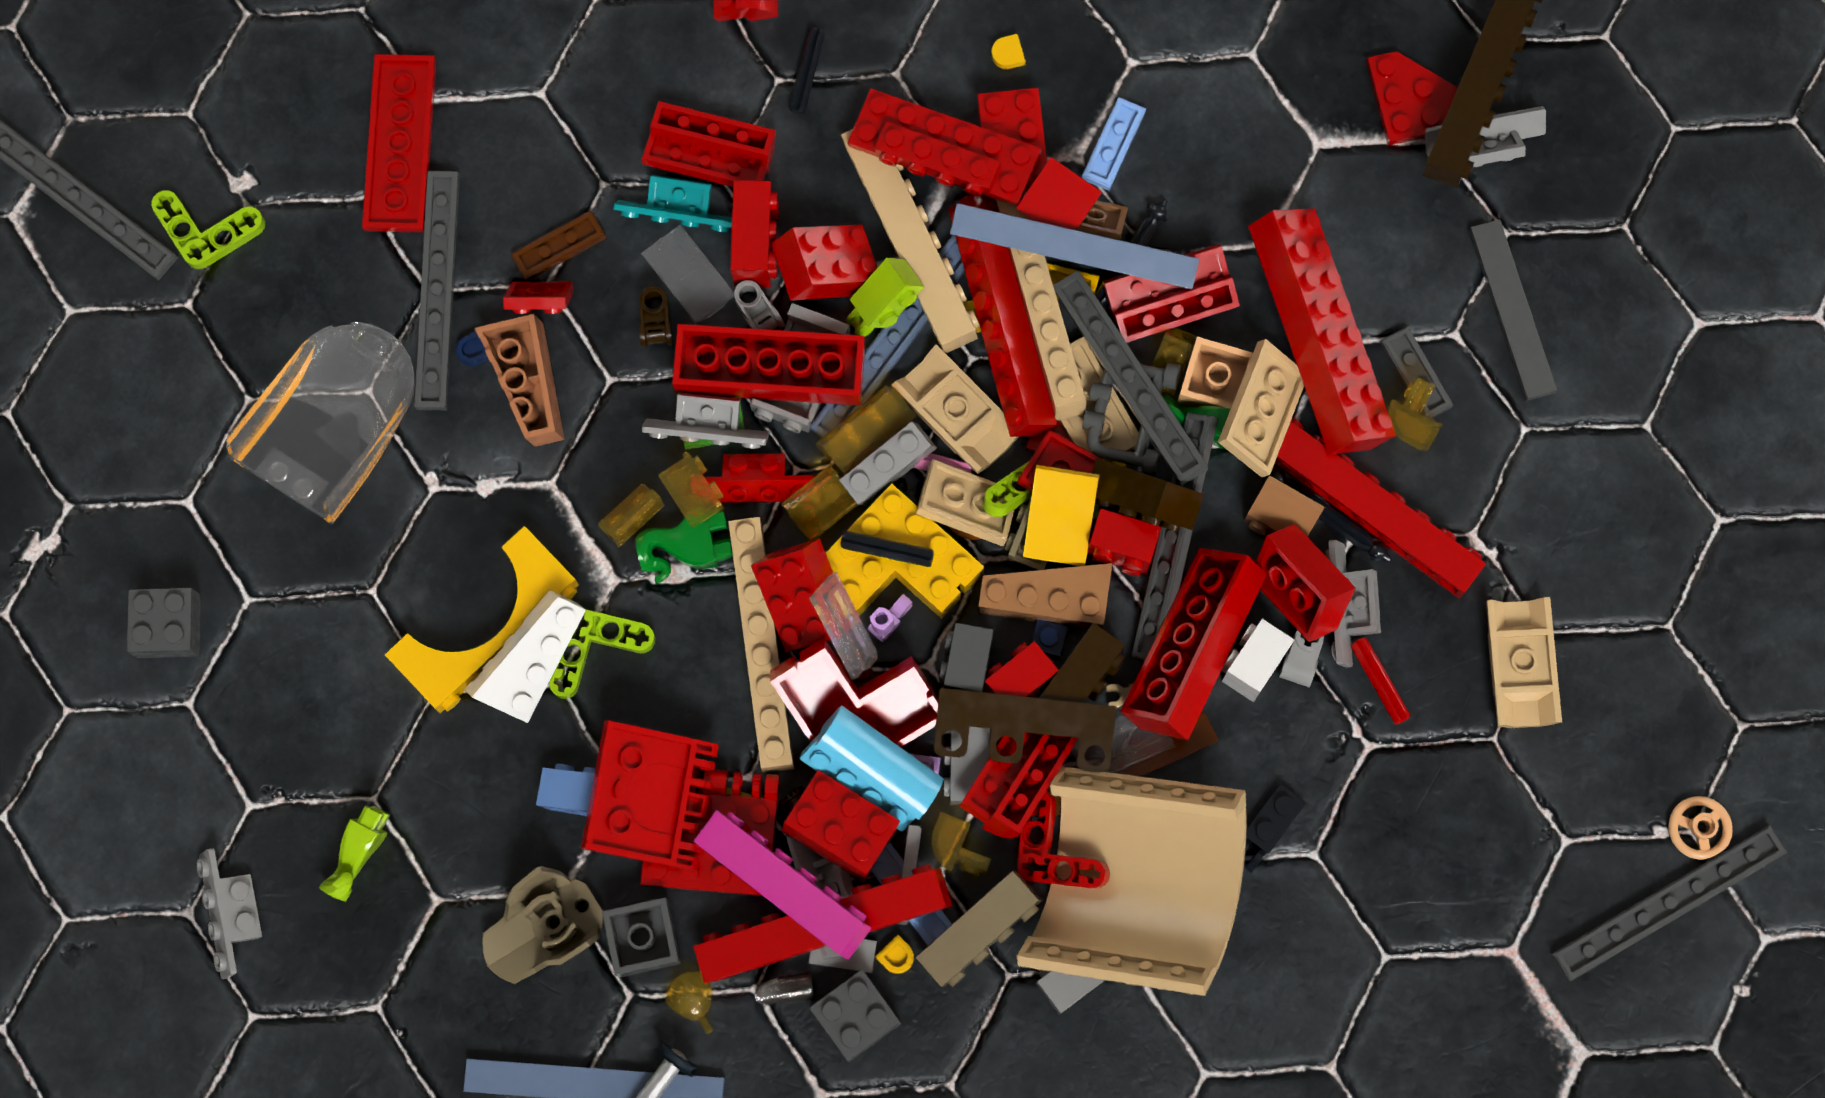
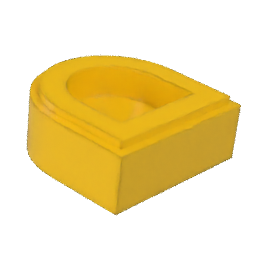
[992,34,1025,69]
[875,935,914,974]

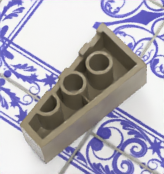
[916,871,1043,987]

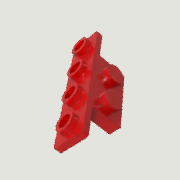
[691,453,817,503]

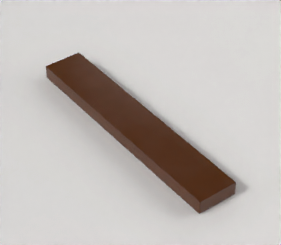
[1038,712,1219,818]

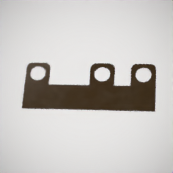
[934,688,1117,772]

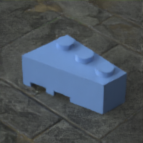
[536,764,596,816]

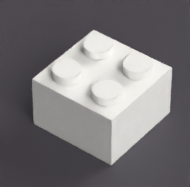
[1221,619,1294,702]

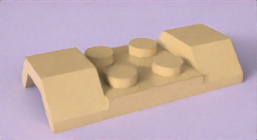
[891,344,1018,474]
[1486,597,1562,728]

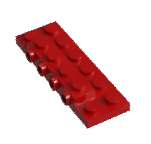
[848,89,1042,207]

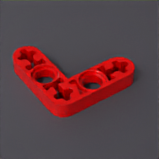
[1017,790,1110,888]

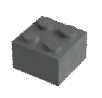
[127,588,201,658]
[939,623,993,692]
[602,897,682,977]
[810,970,901,1062]

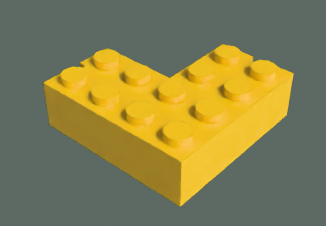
[826,484,984,622]

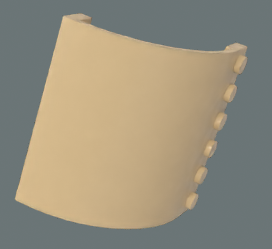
[1017,766,1246,996]

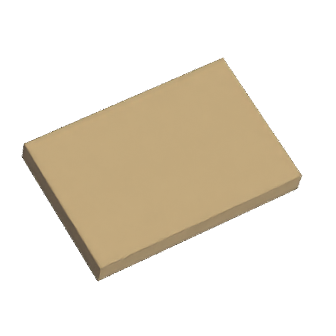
[916,459,1014,547]

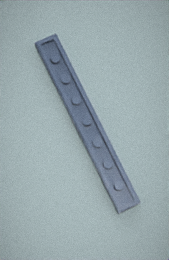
[950,203,1200,289]
[810,235,965,446]
[463,1059,725,1098]

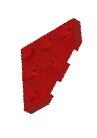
[1366,52,1458,146]

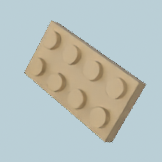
[1059,337,1139,462]
[1218,339,1304,478]

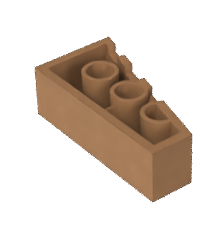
[978,563,1112,629]

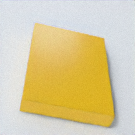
[1023,465,1099,566]

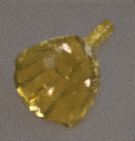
[665,971,713,1034]

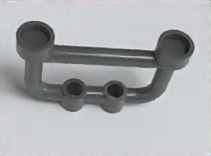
[1083,363,1181,476]

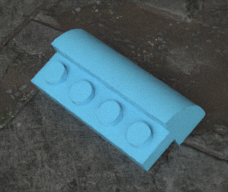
[800,705,944,832]

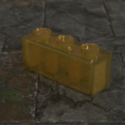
[816,385,916,475]

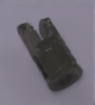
[755,971,815,1005]

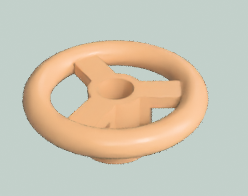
[1668,796,1733,860]

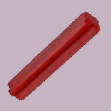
[1351,637,1410,725]

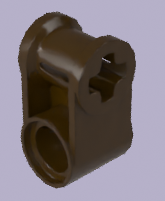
[639,286,673,348]

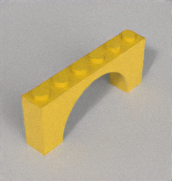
[385,526,579,713]

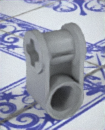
[734,280,785,330]
[1279,630,1324,687]

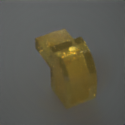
[1389,378,1443,451]
[932,812,991,876]

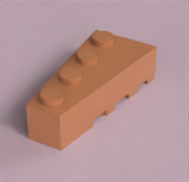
[475,314,565,447]

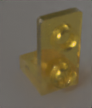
[1151,327,1198,398]

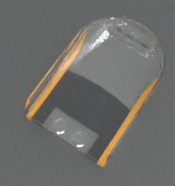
[225,322,415,525]

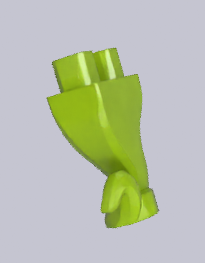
[319,806,390,901]

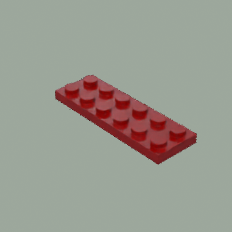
[362,54,437,233]

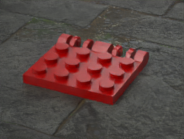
[581,720,719,872]
[640,768,780,896]

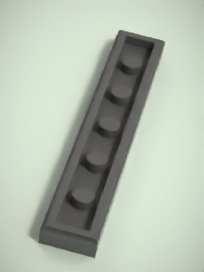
[1469,219,1557,401]

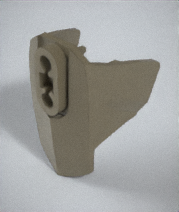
[482,866,604,984]

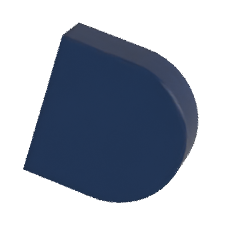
[456,331,489,367]

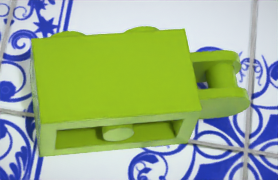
[846,258,924,337]

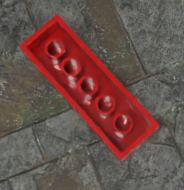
[672,324,865,406]
[1120,548,1267,740]

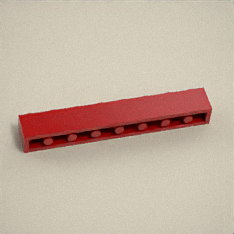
[948,196,1057,437]
[1274,418,1486,599]
[693,864,953,983]

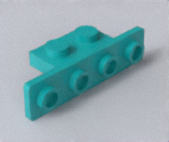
[613,174,732,232]

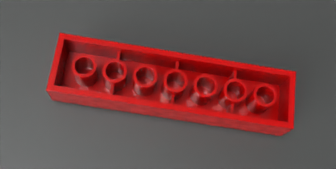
[1248,208,1396,455]

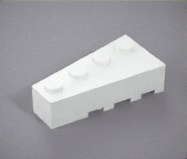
[465,590,586,723]

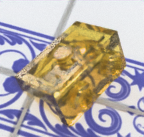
[658,451,724,528]
[781,465,858,541]
[598,484,664,548]

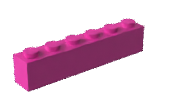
[693,810,872,960]

